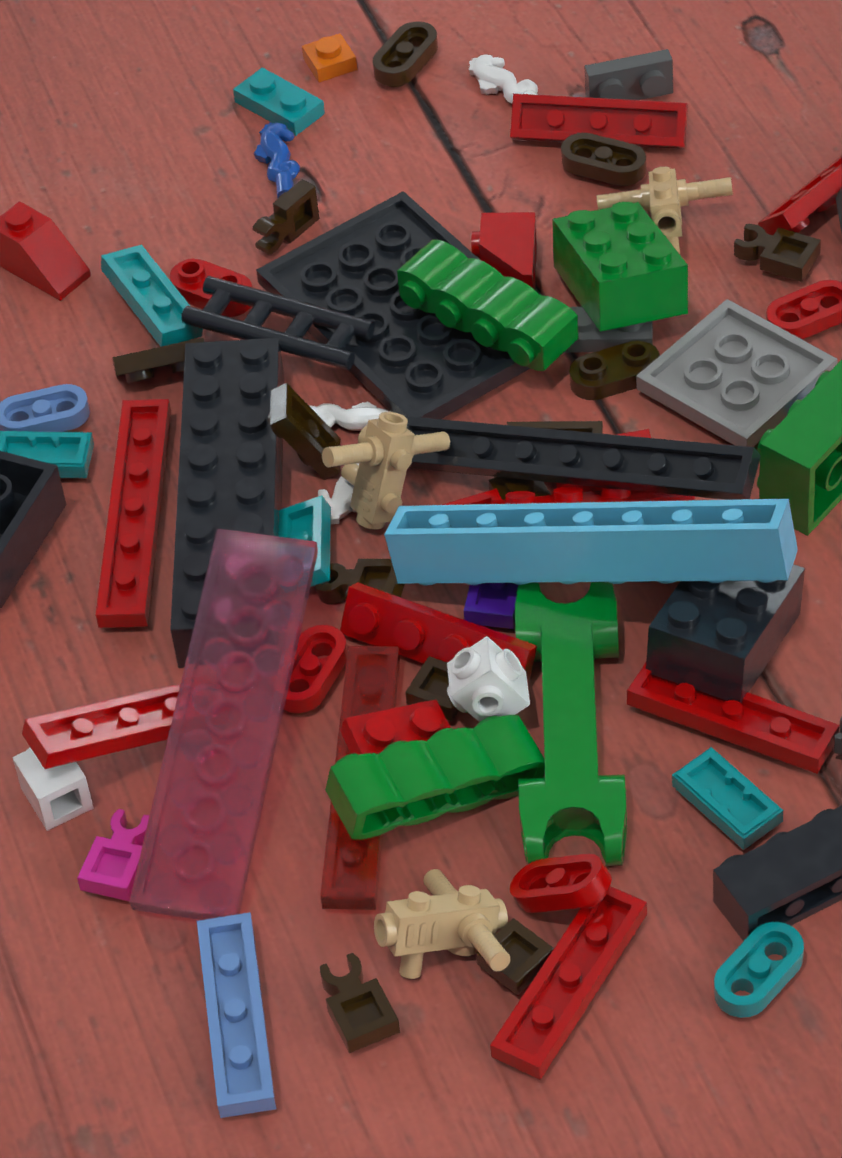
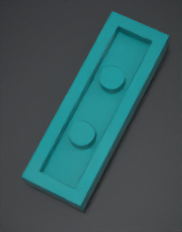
[101,244,203,347]

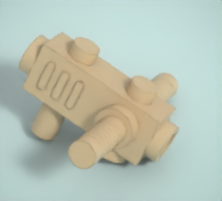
[597,167,733,254]
[322,412,450,529]
[374,869,510,979]

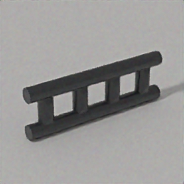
[181,276,375,370]

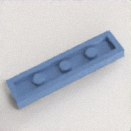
[197,912,276,1118]

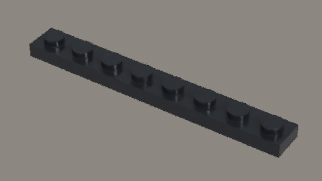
[405,416,761,500]

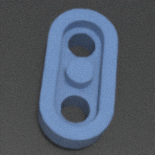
[0,384,90,432]

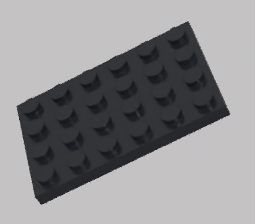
[256,191,530,419]

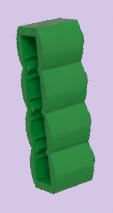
[397,239,579,371]
[325,715,545,839]

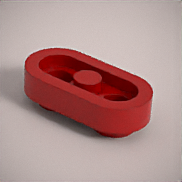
[170,258,252,317]
[766,280,842,340]
[272,625,348,713]
[510,853,612,913]

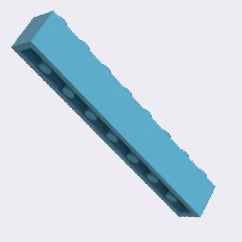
[384,499,798,586]

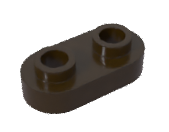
[373,21,438,87]
[561,133,646,186]
[569,340,660,400]

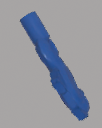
[253,122,300,199]

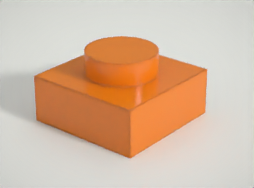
[302,33,358,83]

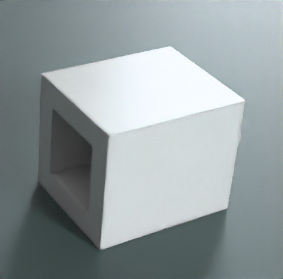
[12,748,94,831]

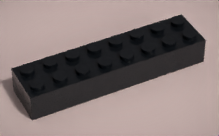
[170,338,285,668]

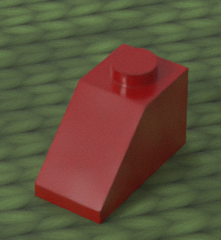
[0,201,91,301]
[471,212,537,290]

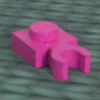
[77,809,153,901]

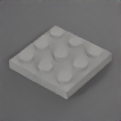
[636,299,837,447]

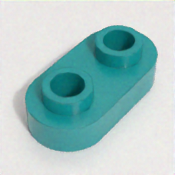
[714,922,804,1018]

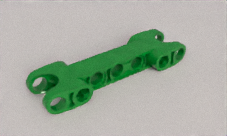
[515,582,627,866]

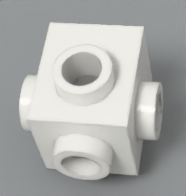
[447,636,530,722]

